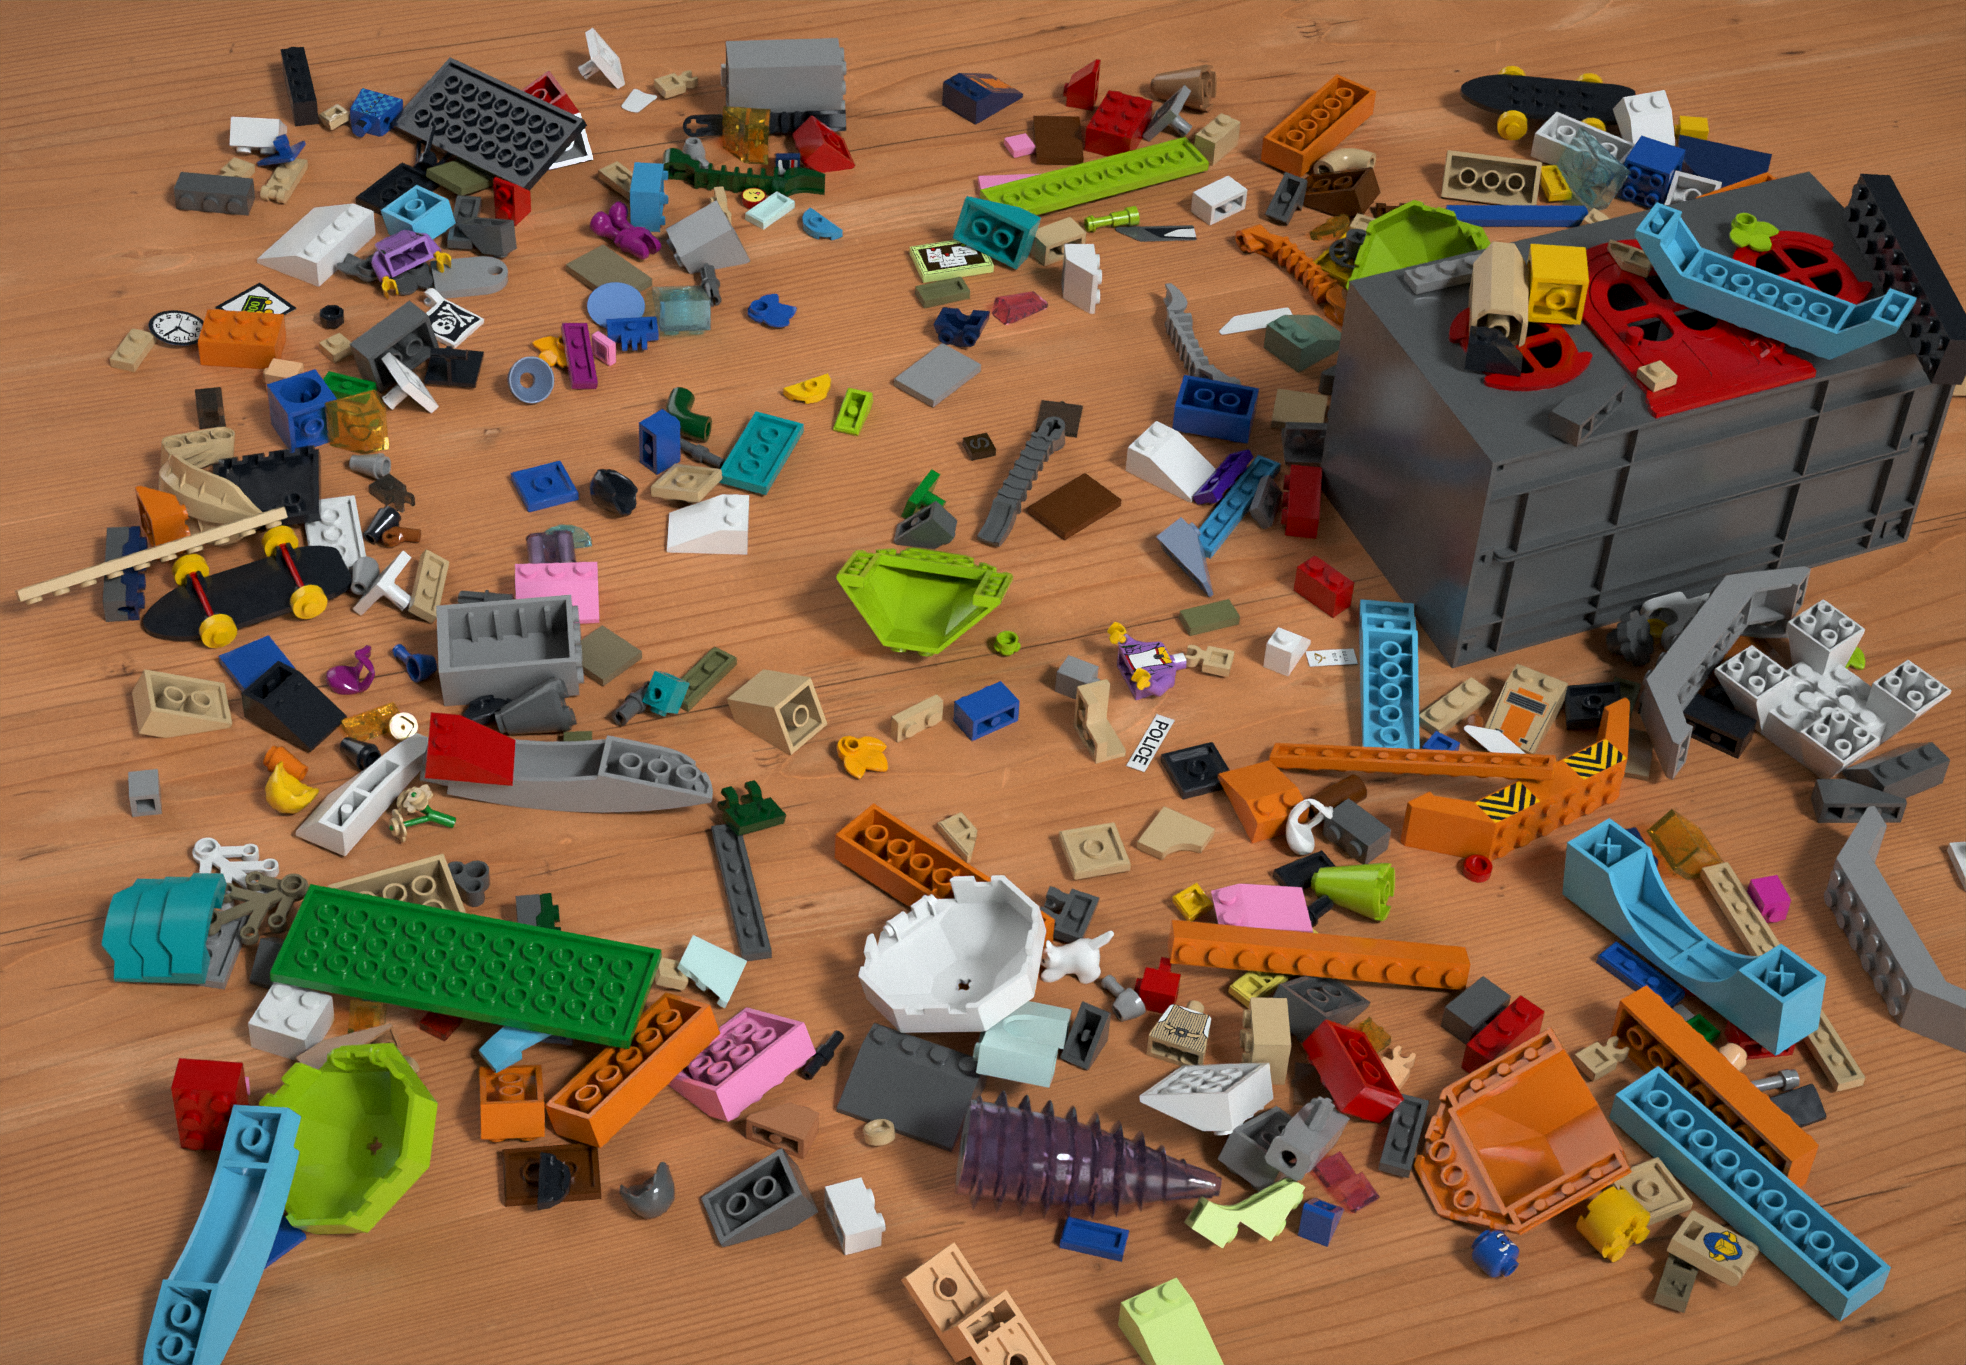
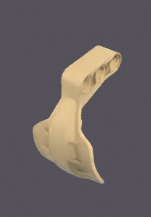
[158,427,263,546]

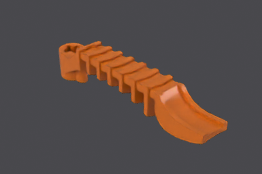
[1235,224,1346,327]

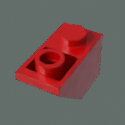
[493,177,531,226]

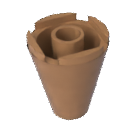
[1150,65,1217,111]

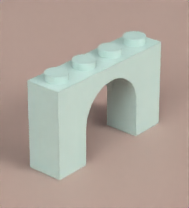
[973,1001,1072,1088]

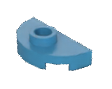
[802,207,843,240]

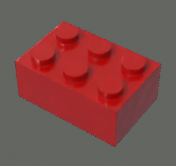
[1084,90,1153,157]
[1302,1019,1404,1123]
[171,1058,249,1151]

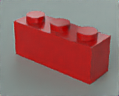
[1281,464,1322,539]
[1461,995,1545,1074]

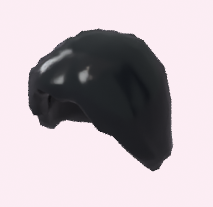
[589,469,638,516]

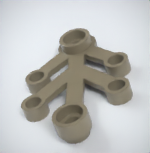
[208,871,309,945]

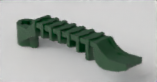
[662,148,825,197]

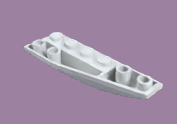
[296,733,428,856]

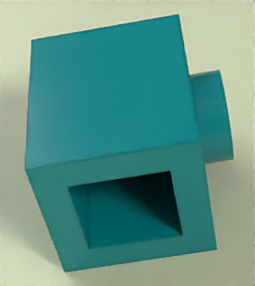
[642,671,690,716]

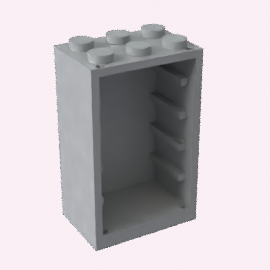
[726,38,846,114]
[436,595,584,706]

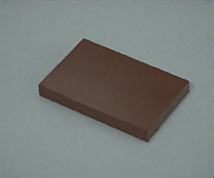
[1033,116,1084,165]
[1028,473,1122,540]
[502,1143,602,1207]

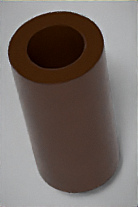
[1307,774,1367,824]

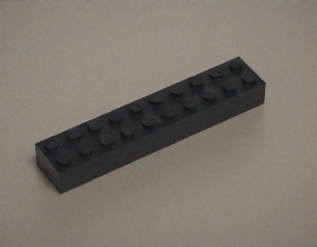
[1843,174,1966,385]

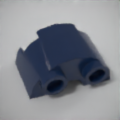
[933,307,990,347]

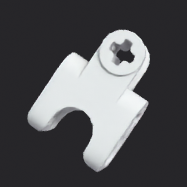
[1640,592,1710,651]

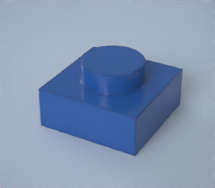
[1422,731,1460,751]

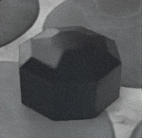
[320,305,344,328]

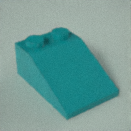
[953,196,1041,270]

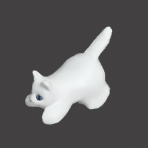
[1040,931,1114,984]

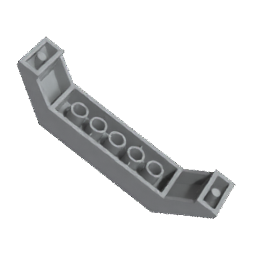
[1639,566,1811,780]
[1824,806,1966,1053]

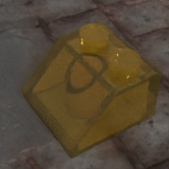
[325,390,389,455]
[1646,809,1724,880]

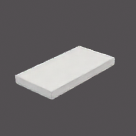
[304,495,366,575]

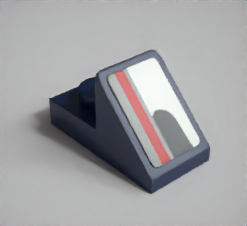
[774,153,800,178]

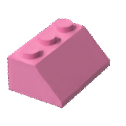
[515,562,599,624]

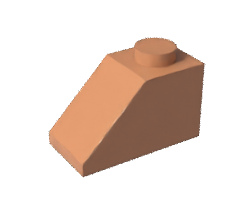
[746,1103,819,1159]

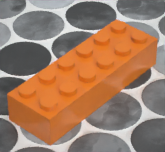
[1261,74,1376,178]
[545,992,721,1148]

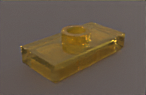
[341,702,400,741]

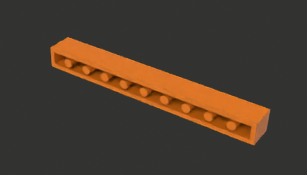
[1167,920,1471,990]

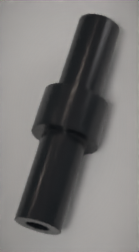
[802,1030,844,1080]

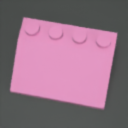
[668,1007,816,1122]

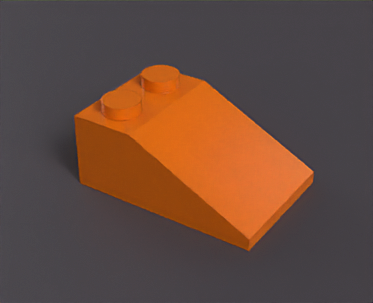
[1218,760,1310,843]
[479,1065,545,1142]

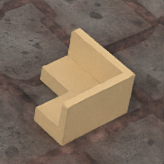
[1073,679,1126,764]

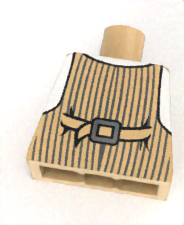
[1146,1000,1211,1066]

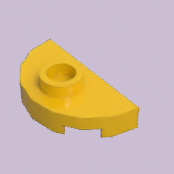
[783,373,831,404]

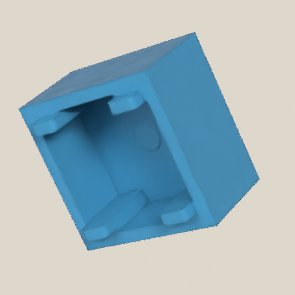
[630,162,669,232]

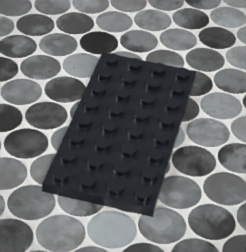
[390,57,587,191]

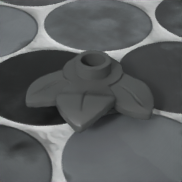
[336,253,378,282]
[389,262,433,295]

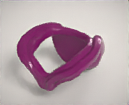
[325,645,375,695]

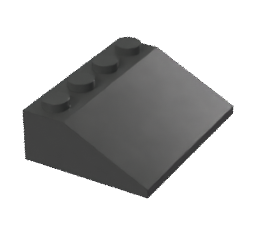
[837,1023,987,1152]

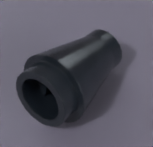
[363,506,401,545]
[340,737,381,770]

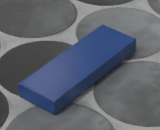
[1596,941,1686,1008]

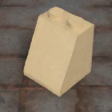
[727,669,827,755]

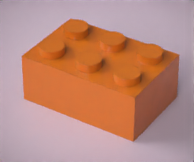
[198,309,287,369]

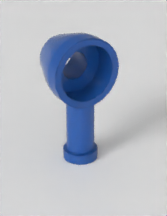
[392,644,437,682]

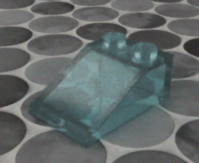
[1556,127,1630,211]
[652,286,711,335]

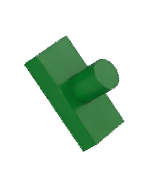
[901,469,946,519]

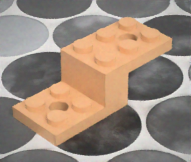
[901,1243,1056,1365]

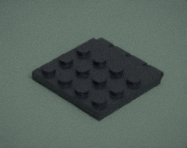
[213,445,321,531]

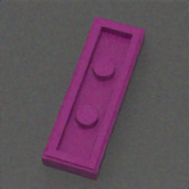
[561,323,598,389]

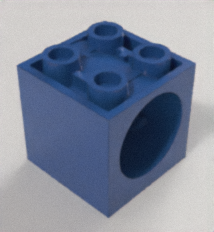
[1617,135,1686,209]
[267,369,341,453]

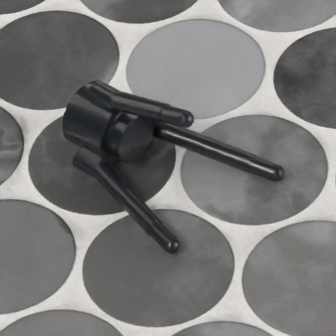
[414,126,450,173]

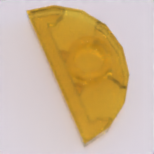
[1309,214,1350,240]

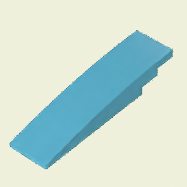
[1359,599,1420,749]

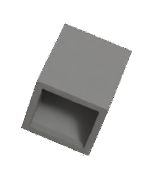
[666,200,750,274]

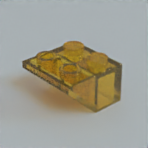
[723,106,771,165]

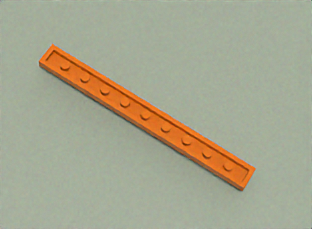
[1269,743,1557,781]

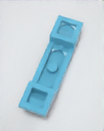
[479,1026,551,1073]

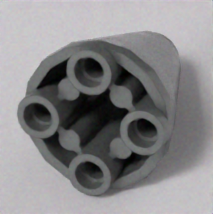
[495,676,577,734]

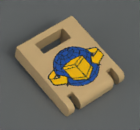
[1666,1210,1759,1286]

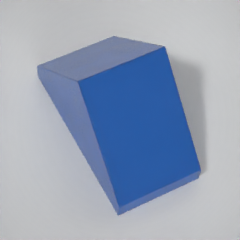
[1298,1198,1344,1247]

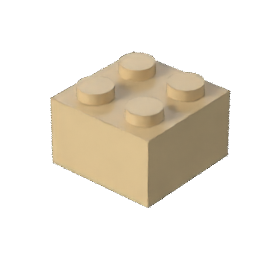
[1240,997,1291,1085]

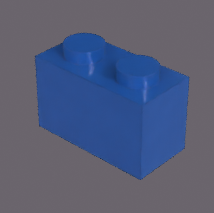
[639,409,681,475]
[953,681,1020,741]

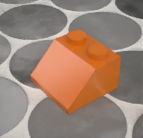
[135,486,191,561]

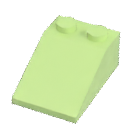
[1118,1277,1224,1365]

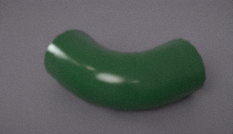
[665,387,712,442]

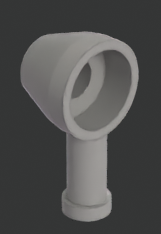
[682,137,715,169]
[1101,975,1146,1021]

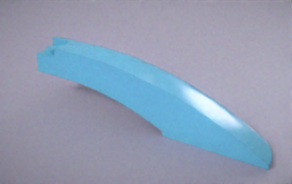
[143,1105,301,1365]

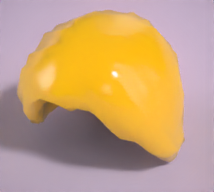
[265,761,319,814]

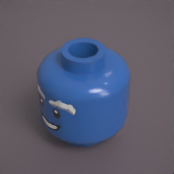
[1471,1230,1519,1278]

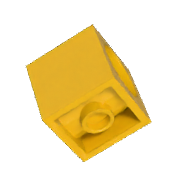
[1527,244,1589,325]

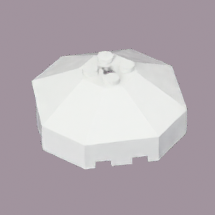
[858,875,1046,1033]

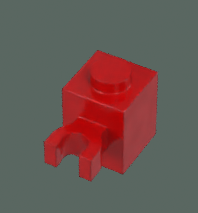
[1134,956,1181,1014]

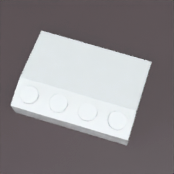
[257,203,376,287]
[1139,1063,1273,1135]

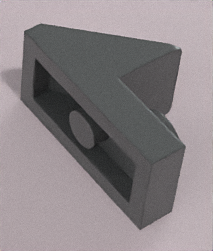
[1265,172,1308,225]

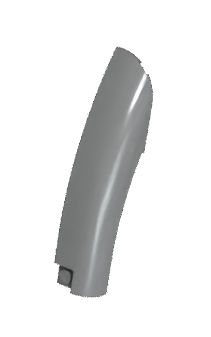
[420,735,713,813]

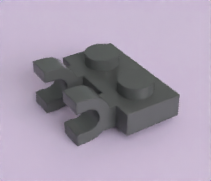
[1040,886,1099,943]

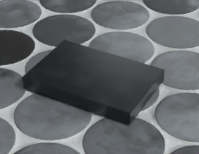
[356,162,440,216]

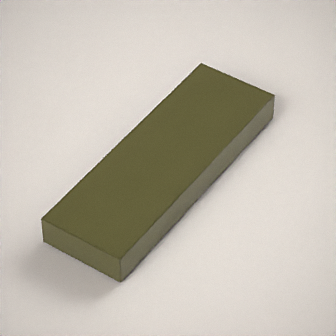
[680,646,737,712]

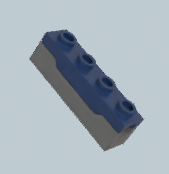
[103,526,148,622]

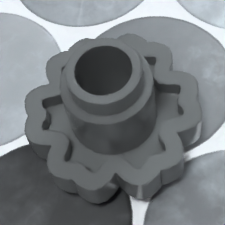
[1606,610,1654,666]

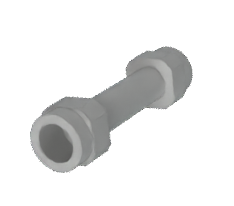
[1751,1069,1800,1092]

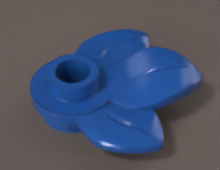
[748,294,797,327]

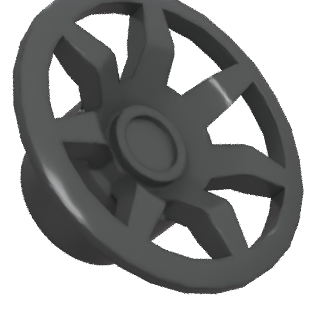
[1329,229,1366,270]

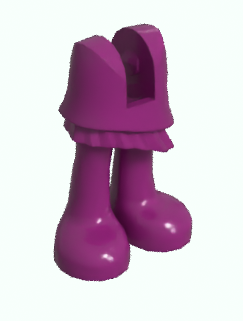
[590,201,661,260]

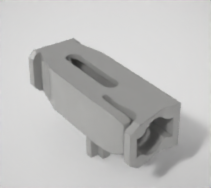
[1264,1096,1350,1181]

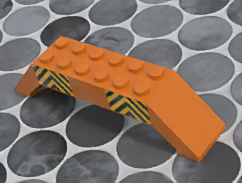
[1400,697,1630,861]

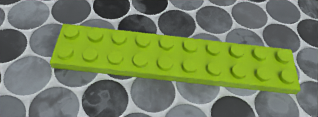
[979,137,1209,215]

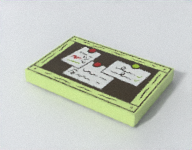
[909,240,994,283]

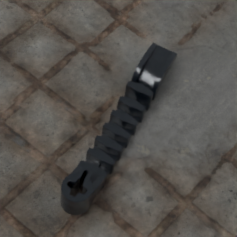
[683,109,846,137]

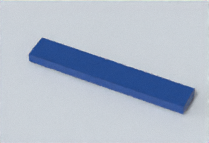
[1446,205,1589,227]

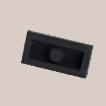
[1770,1084,1827,1128]

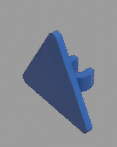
[257,134,306,166]

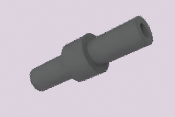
[680,438,725,468]

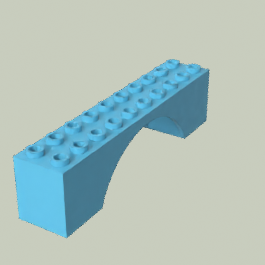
[1562,818,1826,1056]

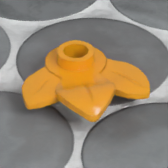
[532,335,567,367]
[836,736,888,779]

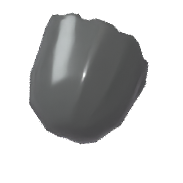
[619,1162,675,1219]

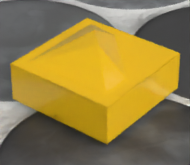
[1172,882,1213,922]

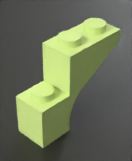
[1184,1177,1305,1248]

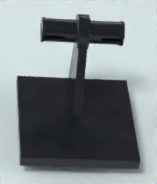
[424,346,484,388]

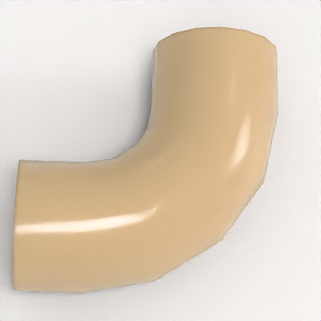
[1313,148,1376,174]

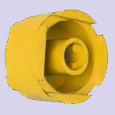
[1576,1185,1650,1262]

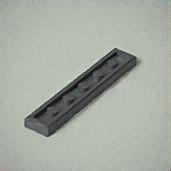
[711,824,772,961]

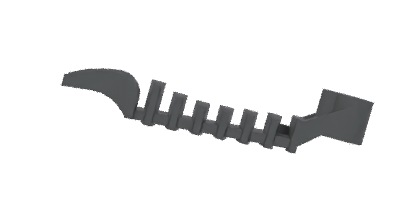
[977,416,1065,547]

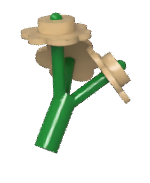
[389,784,456,842]

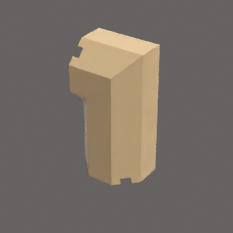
[1468,241,1529,348]

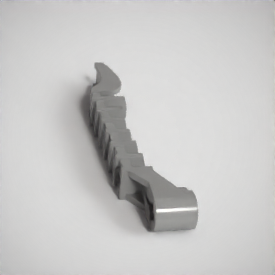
[1163,283,1241,385]

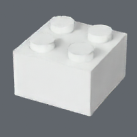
[248,982,335,1061]

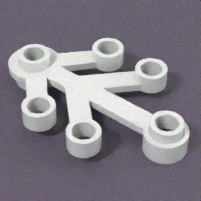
[192,838,279,911]

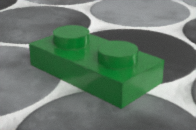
[323,371,377,406]

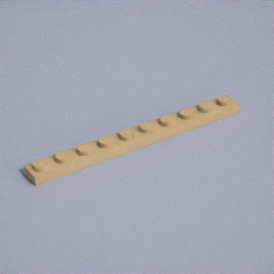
[15,507,288,605]
[1700,862,1865,1092]

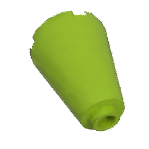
[1311,863,1395,921]

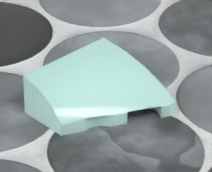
[677,935,747,1008]

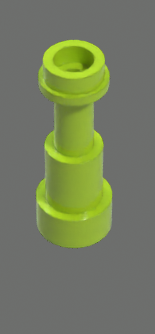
[1084,206,1140,232]

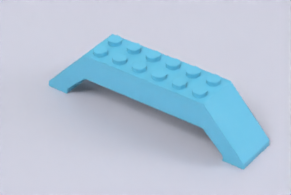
[1634,202,1917,360]

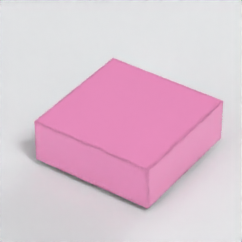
[1004,133,1036,158]
[592,331,616,366]

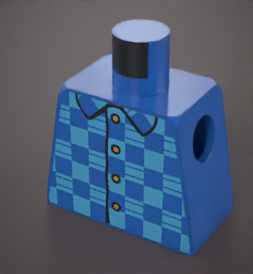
[350,88,403,137]

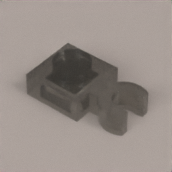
[369,473,415,513]

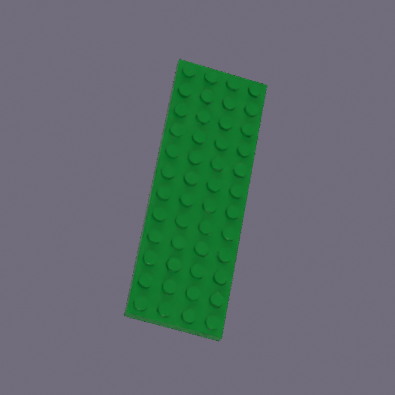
[270,884,662,1049]

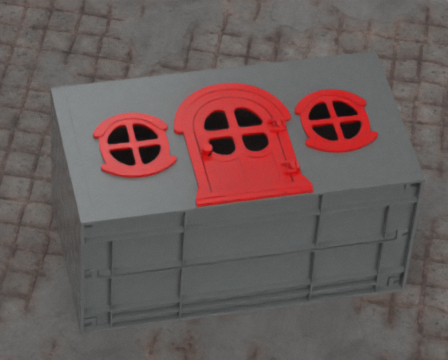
[1321,172,1956,668]

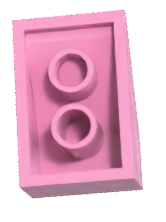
[1211,884,1313,933]

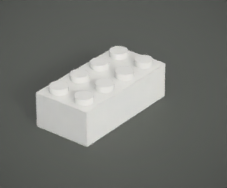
[1531,112,1635,191]

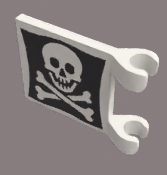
[424,288,484,349]

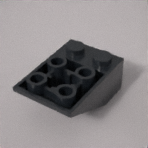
[241,661,347,752]

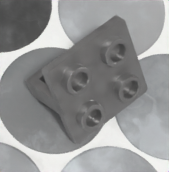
[1281,422,1327,467]

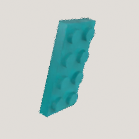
[719,411,804,495]

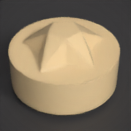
[863,1119,895,1146]

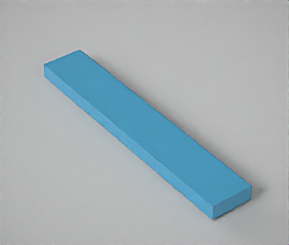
[1199,455,1281,559]

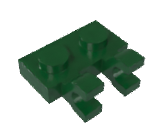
[717,780,787,836]

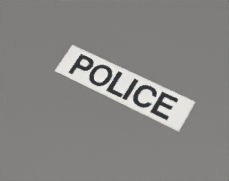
[1126,714,1175,772]

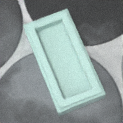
[745,191,795,230]

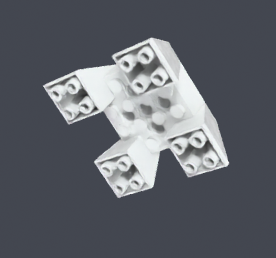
[1714,599,1952,779]

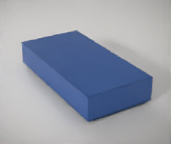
[1059,1216,1129,1262]

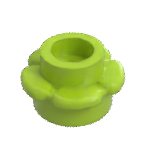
[994,631,1021,656]

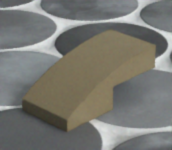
[1624,728,1653,781]
[1653,1253,1699,1313]

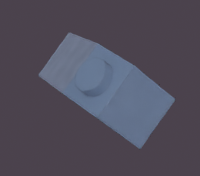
[1156,517,1214,598]

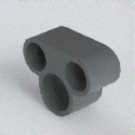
[448,860,490,907]

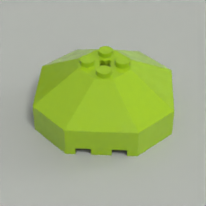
[1346,200,1491,291]
[259,1043,438,1234]

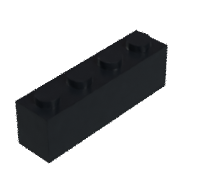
[280,47,319,127]
[1638,693,1757,759]

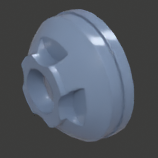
[507,356,554,403]

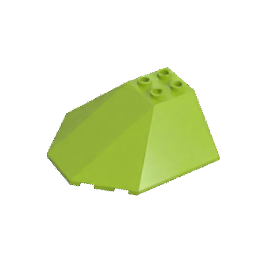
[836,547,1014,657]

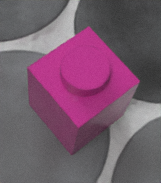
[1747,875,1791,923]

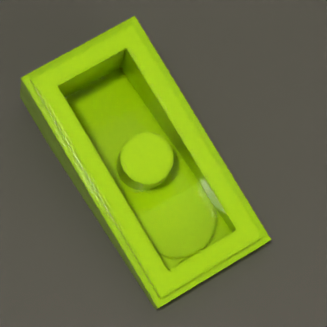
[833,388,873,436]

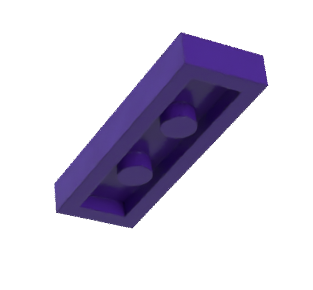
[1193,449,1254,505]

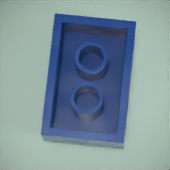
[1172,375,1259,444]

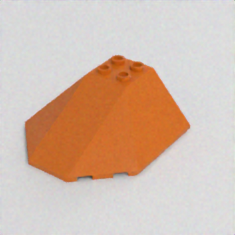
[1414,1027,1632,1235]

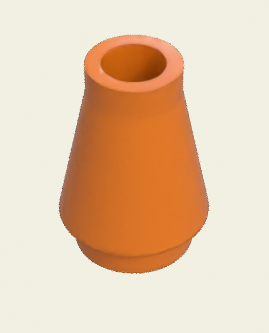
[263,745,308,782]

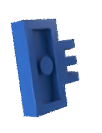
[606,316,659,351]

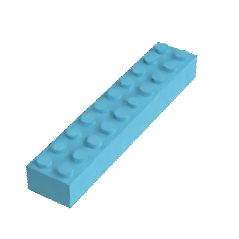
[1609,1066,1891,1322]

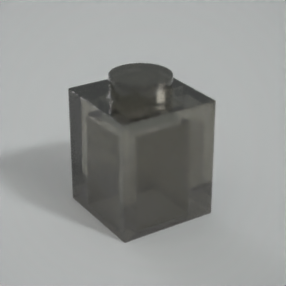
[195,387,226,429]

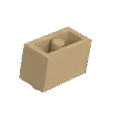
[1194,113,1241,166]
[1030,217,1086,266]

